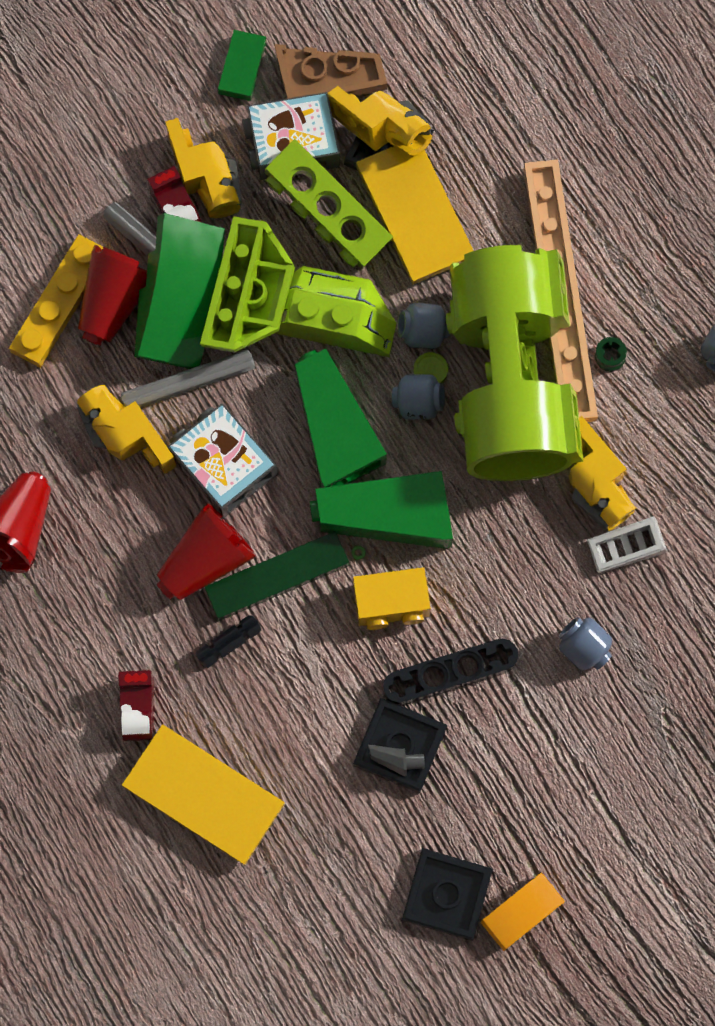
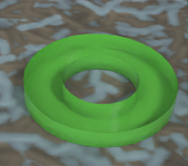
[351,546,366,560]

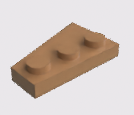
[274,44,387,99]

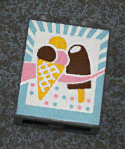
[242,92,340,180]
[168,403,277,519]

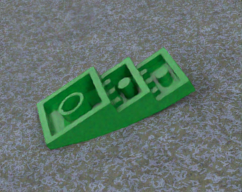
[134,213,225,369]

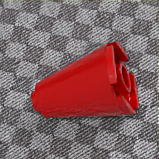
[78,245,147,346]
[0,472,51,573]
[156,503,256,600]

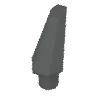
[368,745,425,776]

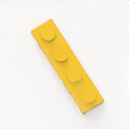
[9,234,103,368]

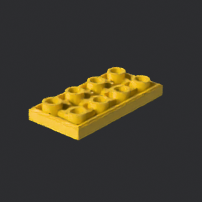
[356,146,474,285]
[122,724,285,866]

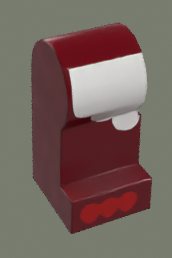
[147,166,201,222]
[118,670,154,741]

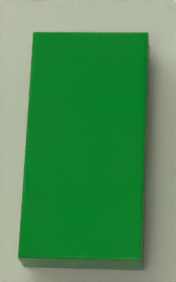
[218,30,267,101]

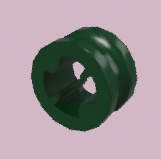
[595,337,627,372]

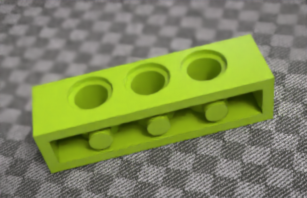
[265,139,393,269]

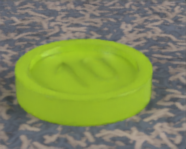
[413,352,448,383]

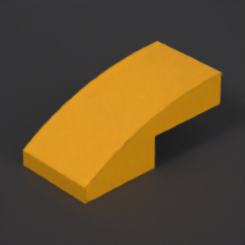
[480,872,565,951]

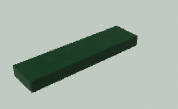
[205,531,350,621]

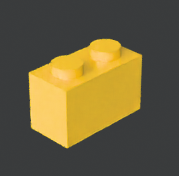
[353,567,431,630]

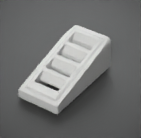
[587,516,667,573]

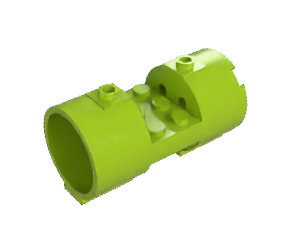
[446,245,583,481]

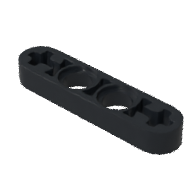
[383,639,518,705]

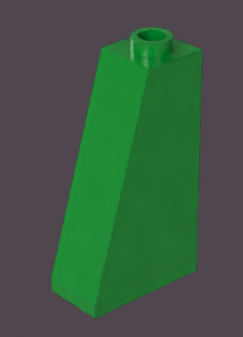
[295,348,387,488]
[309,471,453,549]

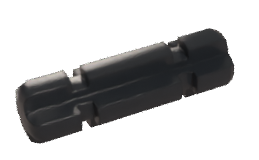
[195,615,261,668]

